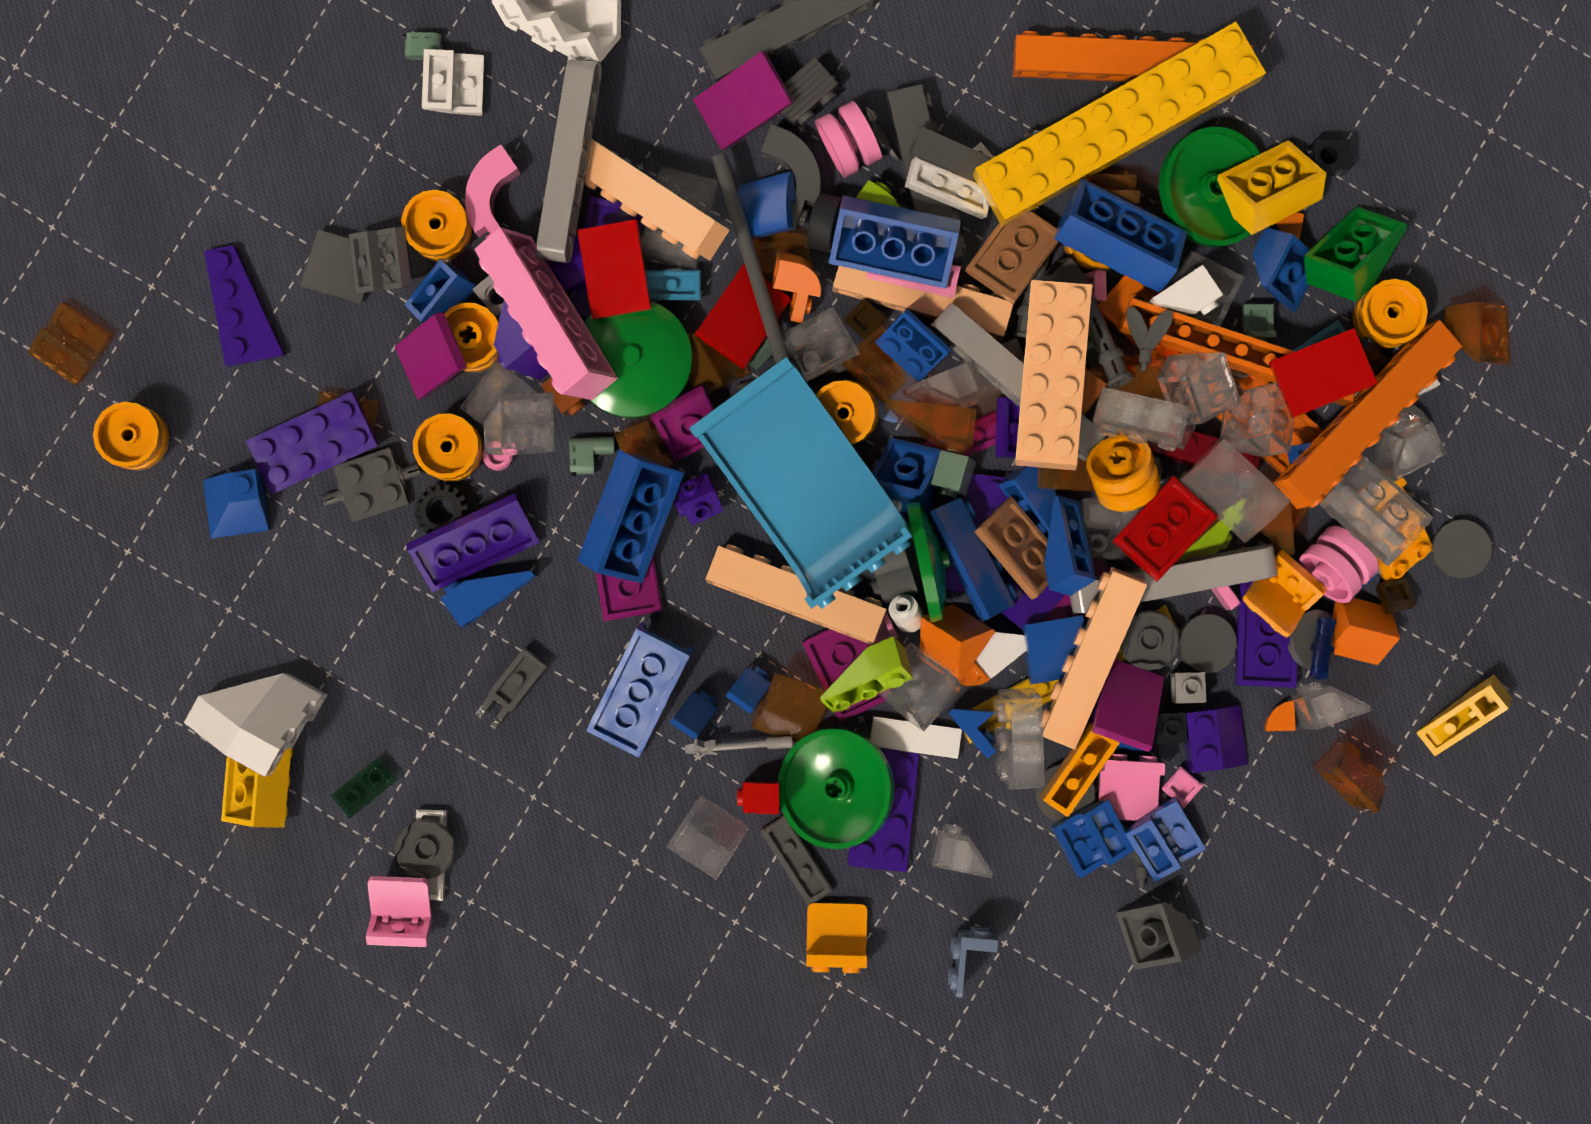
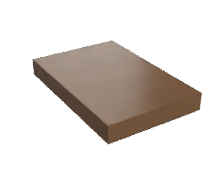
[965,211,1059,305]
[974,496,1048,600]

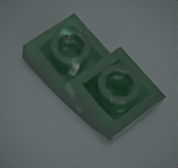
[330,757,397,819]

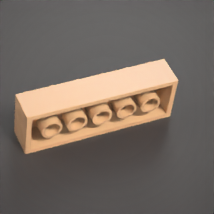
[1015,280,1092,470]

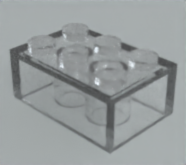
[641,166,720,270]
[1319,456,1433,566]
[993,688,1045,790]

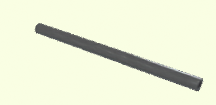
[712,153,789,364]

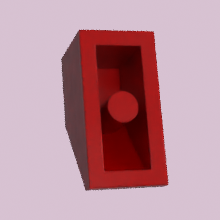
[737,781,779,814]

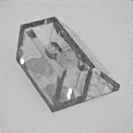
[782,306,860,382]
[1157,353,1240,425]
[1219,382,1294,457]
[484,392,555,455]
[1080,498,1144,560]

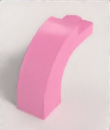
[465,144,521,239]

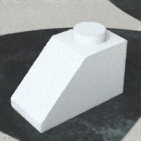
[1148,265,1223,316]
[975,632,1027,679]

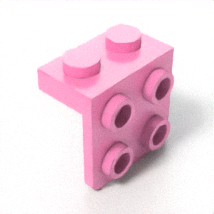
[1098,754,1165,821]
[366,876,433,947]

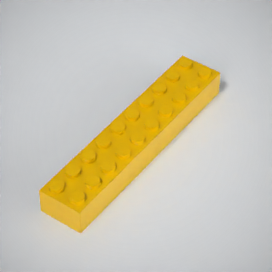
[973,22,1266,227]

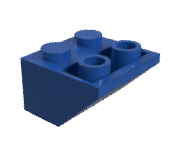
[875,309,952,383]

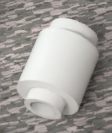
[889,594,924,633]

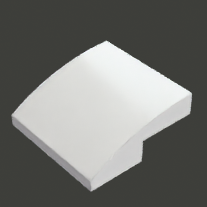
[422,49,484,116]

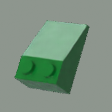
[1304,206,1407,302]

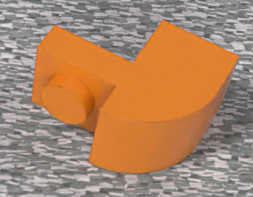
[772,252,821,323]

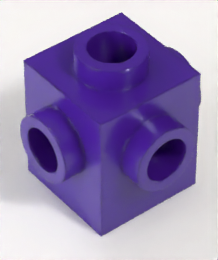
[674,473,724,526]

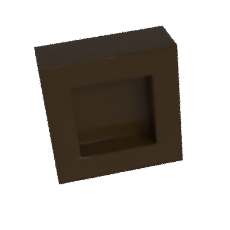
[844,298,886,341]
[1375,577,1417,614]

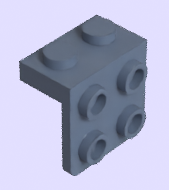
[948,926,998,998]

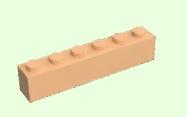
[584,139,729,261]
[832,266,1013,341]
[706,544,886,645]
[1038,567,1147,750]

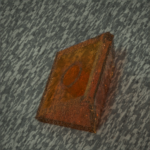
[687,332,750,397]

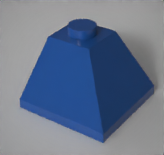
[1252,228,1310,313]
[872,438,944,516]
[203,469,270,539]

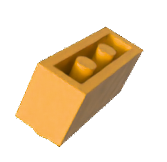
[1039,723,1119,817]

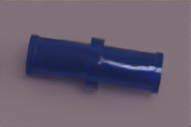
[1309,617,1337,680]

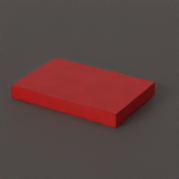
[577,219,652,320]
[695,264,791,369]
[1269,328,1378,418]
[1112,475,1218,582]

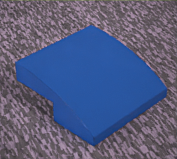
[738,172,797,239]
[1022,615,1085,685]
[1125,797,1206,882]
[1050,799,1134,879]

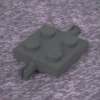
[322,448,422,523]

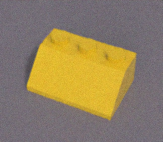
[1217,140,1326,235]
[221,748,293,827]

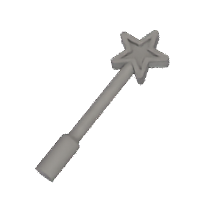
[685,736,793,758]

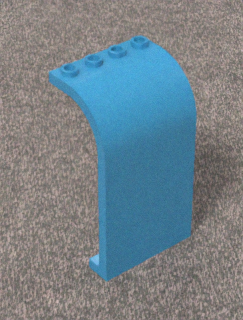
[689,357,913,609]

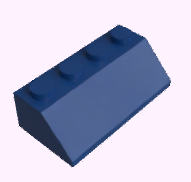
[1054,178,1187,293]
[828,195,960,289]
[577,450,684,583]
[928,498,1017,622]

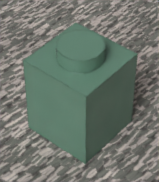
[931,450,976,499]

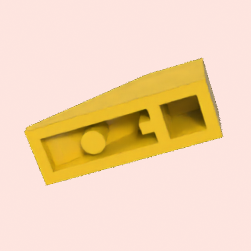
[1417,675,1513,756]

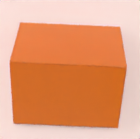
[1324,598,1400,665]
[919,604,996,681]

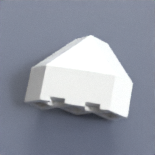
[491,0,621,63]
[184,673,327,777]

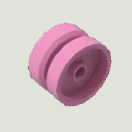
[815,101,882,179]
[1299,526,1379,603]

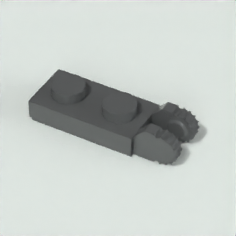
[475,647,549,729]

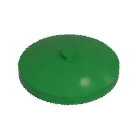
[1159,127,1261,247]
[584,301,692,418]
[907,502,950,623]
[778,728,894,849]

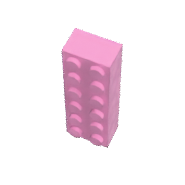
[474,227,618,400]

